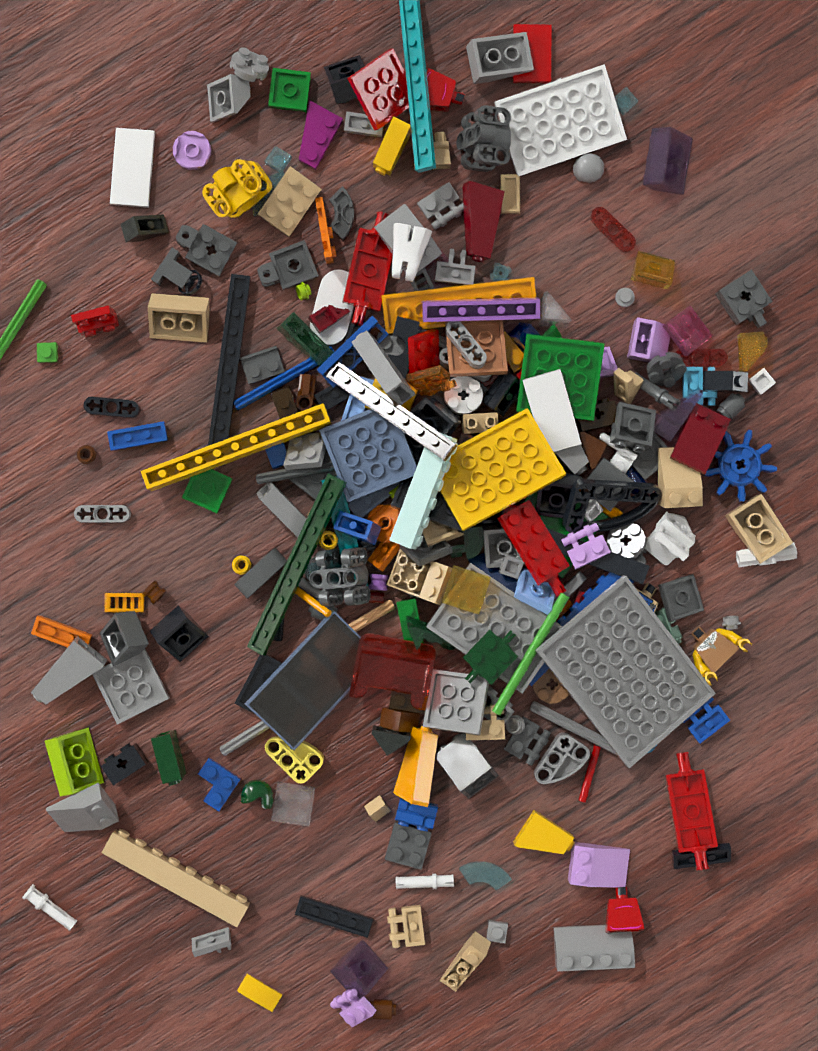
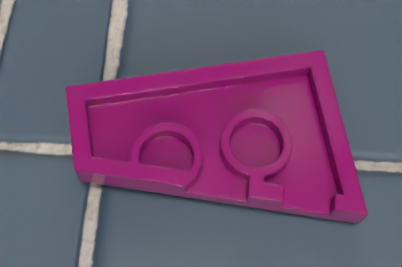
[299,101,343,170]

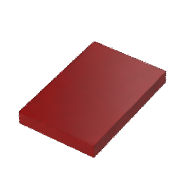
[513,24,552,83]

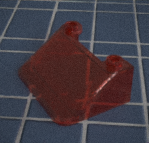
[349,634,436,711]

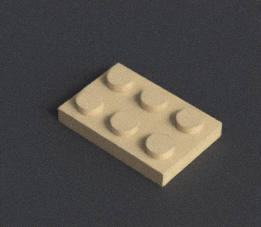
[257,166,321,237]

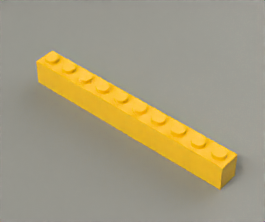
[141,403,332,491]

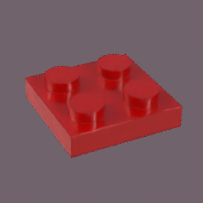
[408,329,440,376]

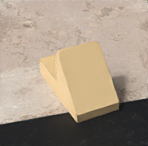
[613,368,643,404]

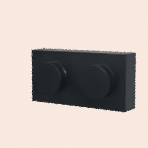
[314,385,350,411]

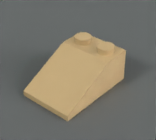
[658,447,703,508]
[725,494,793,564]

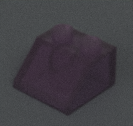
[330,940,388,998]

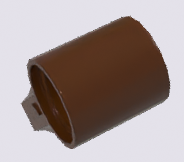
[295,374,317,412]

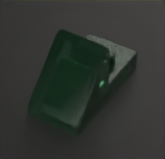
[406,616,444,650]

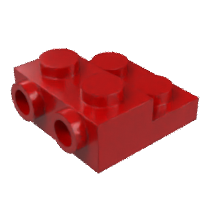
[71,305,119,337]

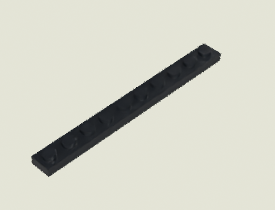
[208,274,251,466]

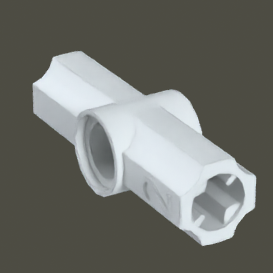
[736,542,797,567]

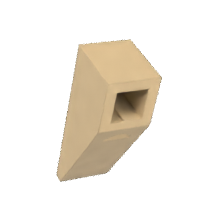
[440,931,491,992]

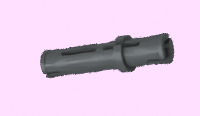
[635,372,681,411]

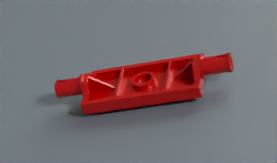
[342,212,393,326]
[497,500,570,597]
[665,752,718,870]

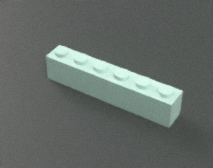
[390,432,458,550]

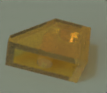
[737,332,768,372]

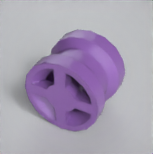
[368,574,389,591]

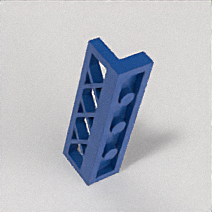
[317,316,389,388]

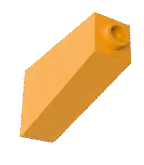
[393,725,438,807]

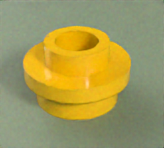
[232,556,251,575]

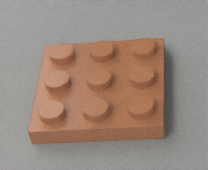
[445,320,508,377]

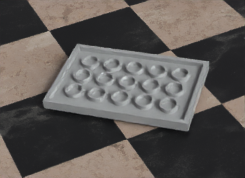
[426,563,563,694]

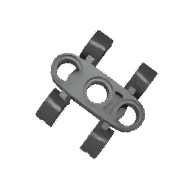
[456,105,511,172]
[309,547,371,606]

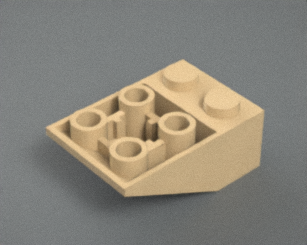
[387,549,458,605]

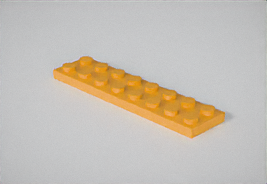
[381,277,536,334]

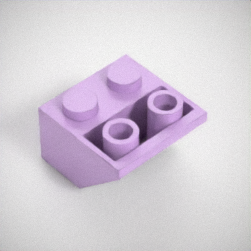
[627,317,672,362]

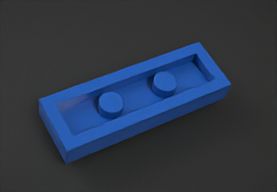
[107,421,168,451]

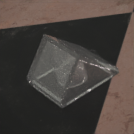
[538,291,572,328]

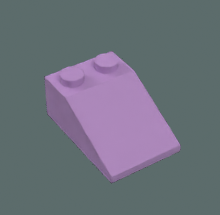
[568,842,630,888]

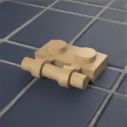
[466,704,505,740]
[387,905,425,948]

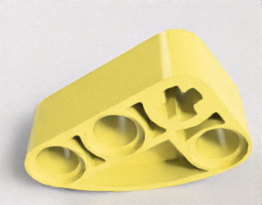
[265,736,324,784]

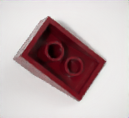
[670,403,731,475]

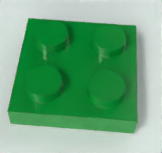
[268,68,311,112]
[182,469,233,514]

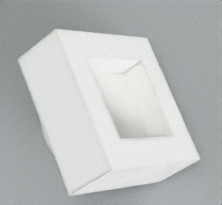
[748,368,776,395]

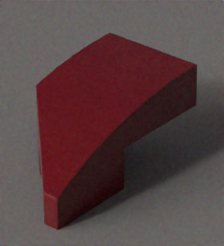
[308,305,350,334]

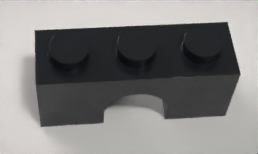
[388,316,423,379]

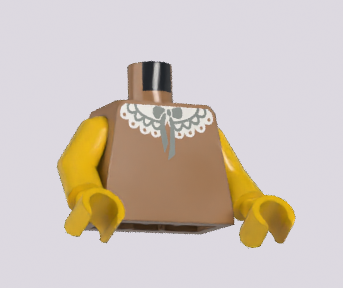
[691,626,752,686]

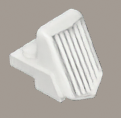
[645,512,696,565]

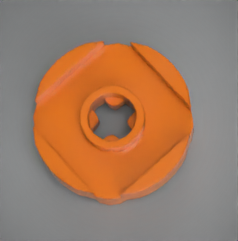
[367,504,400,544]

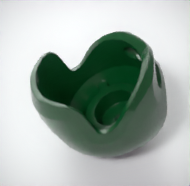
[241,780,273,809]

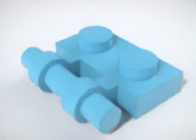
[682,367,717,406]

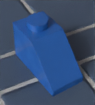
[333,511,382,545]

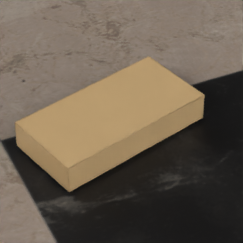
[500,174,520,214]

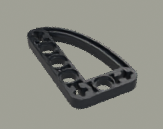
[562,479,662,533]

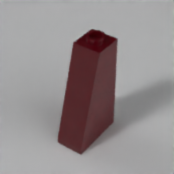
[462,181,505,263]

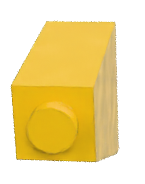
[373,116,411,176]
[513,810,574,854]

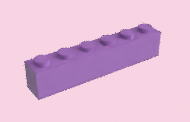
[422,297,540,322]

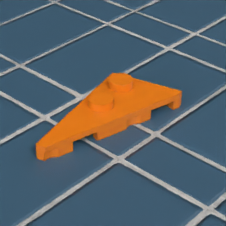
[315,197,337,264]

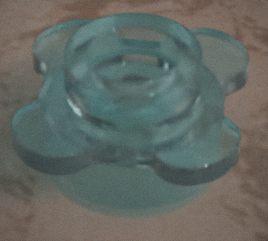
[490,263,512,281]

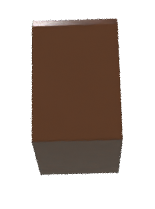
[579,432,607,470]
[379,707,420,732]

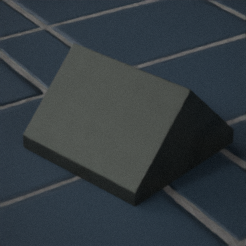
[372,725,411,756]

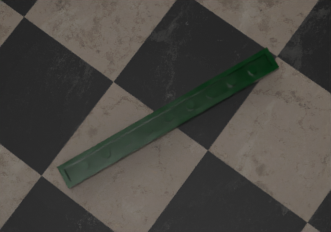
[247,473,347,656]

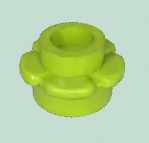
[295,282,311,300]

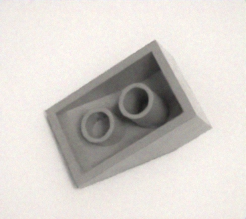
[466,32,534,84]
[374,204,442,273]
[46,783,119,832]

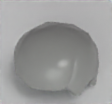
[573,154,604,183]

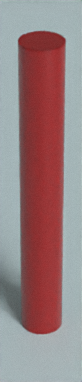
[579,745,601,802]

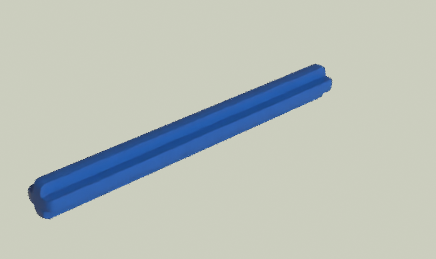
[233,346,335,410]

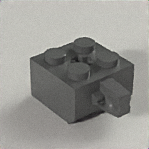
[715,269,773,328]

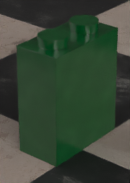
[151,730,187,786]

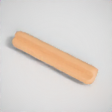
[348,600,395,633]

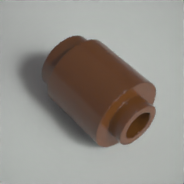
[369,999,396,1020]

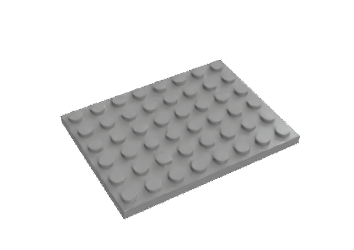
[535,575,716,768]

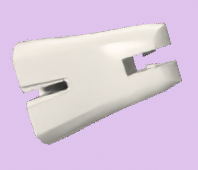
[392,223,432,282]

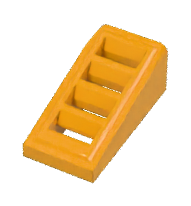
[104,593,144,612]

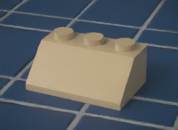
[148,293,210,343]

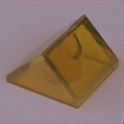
[630,251,675,289]

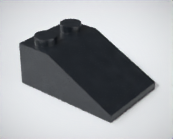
[405,397,462,465]

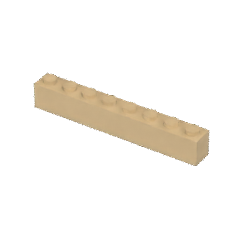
[102,829,250,927]

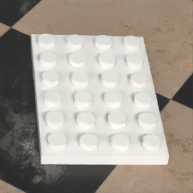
[494,64,627,176]

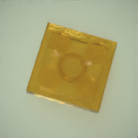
[442,565,491,615]

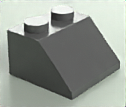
[100,611,149,666]

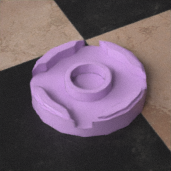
[173,131,211,170]

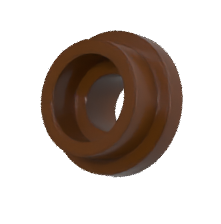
[77,445,96,464]

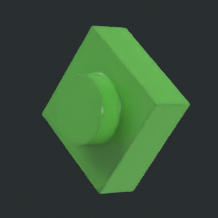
[37,342,58,363]

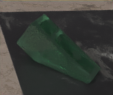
[276,312,334,366]

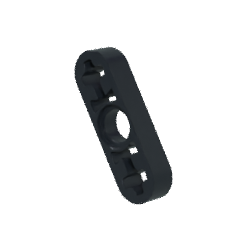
[83,397,140,418]

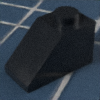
[703,371,748,393]

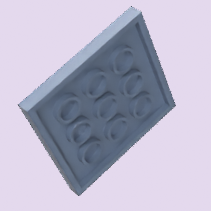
[319,409,417,502]

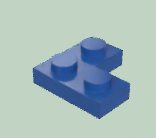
[198,757,241,811]

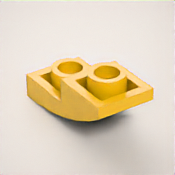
[237,974,282,1012]

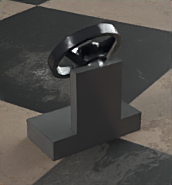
[151,247,202,296]

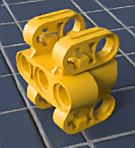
[202,159,272,218]

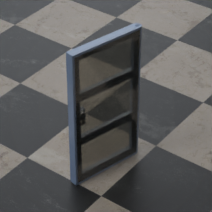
[245,610,381,751]

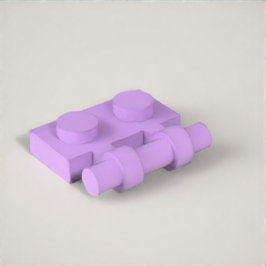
[561,523,611,570]
[330,989,377,1027]

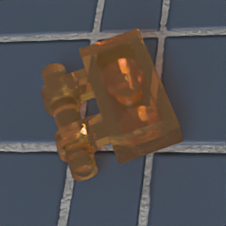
[406,365,457,396]

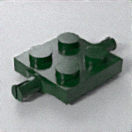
[463,629,518,685]

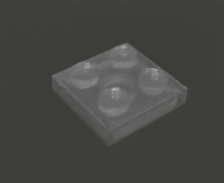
[271,782,315,826]

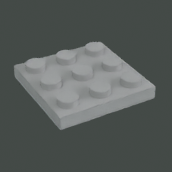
[92,649,170,724]
[423,669,489,736]

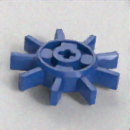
[703,430,777,502]

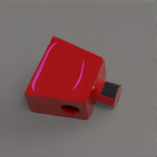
[427,68,465,112]
[605,887,644,933]

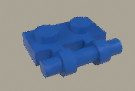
[683,697,730,743]

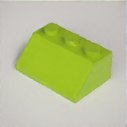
[45,727,104,796]

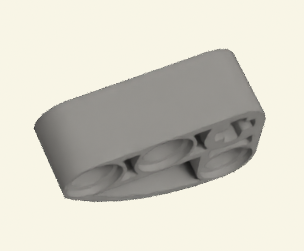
[534,732,590,784]

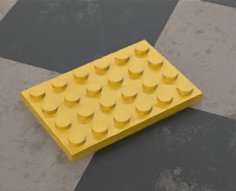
[440,408,566,531]

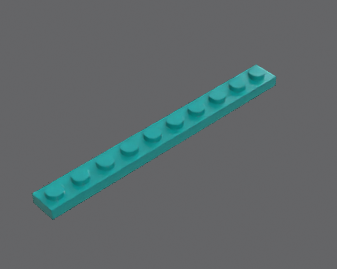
[399,0,436,173]

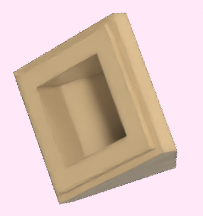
[364,795,391,822]

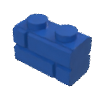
[395,797,438,831]

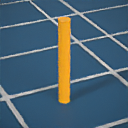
[295,587,332,617]

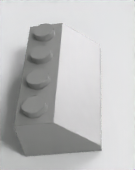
[554,925,635,971]

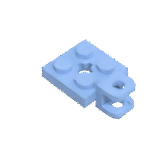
[514,567,555,615]

